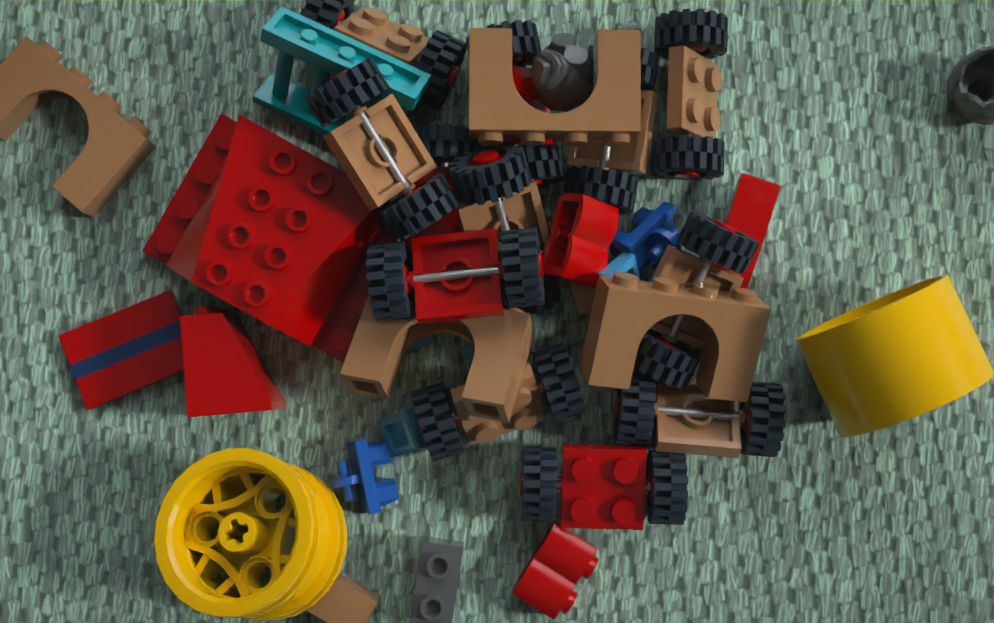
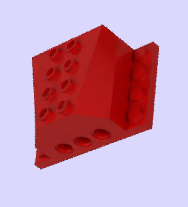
[142,113,412,363]

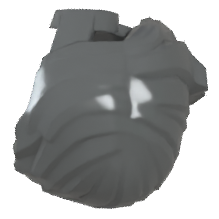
[531,33,593,112]
[950,45,994,125]

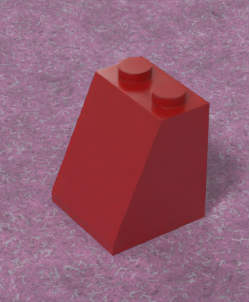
[180,306,286,418]

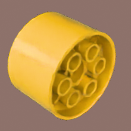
[795,274,994,437]

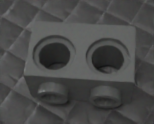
[410,536,464,623]

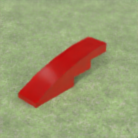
[716,173,781,289]

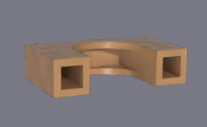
[469,28,641,147]
[0,36,156,217]
[579,272,771,402]
[340,294,535,423]

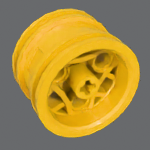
[154,448,347,621]

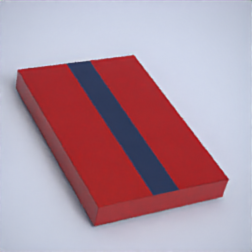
[58,290,184,410]

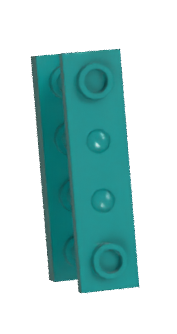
[252,6,431,135]

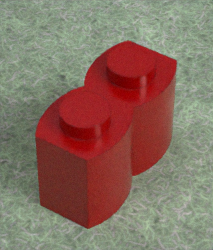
[542,192,619,288]
[512,520,599,620]

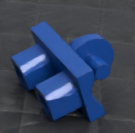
[609,202,681,274]
[328,439,399,515]

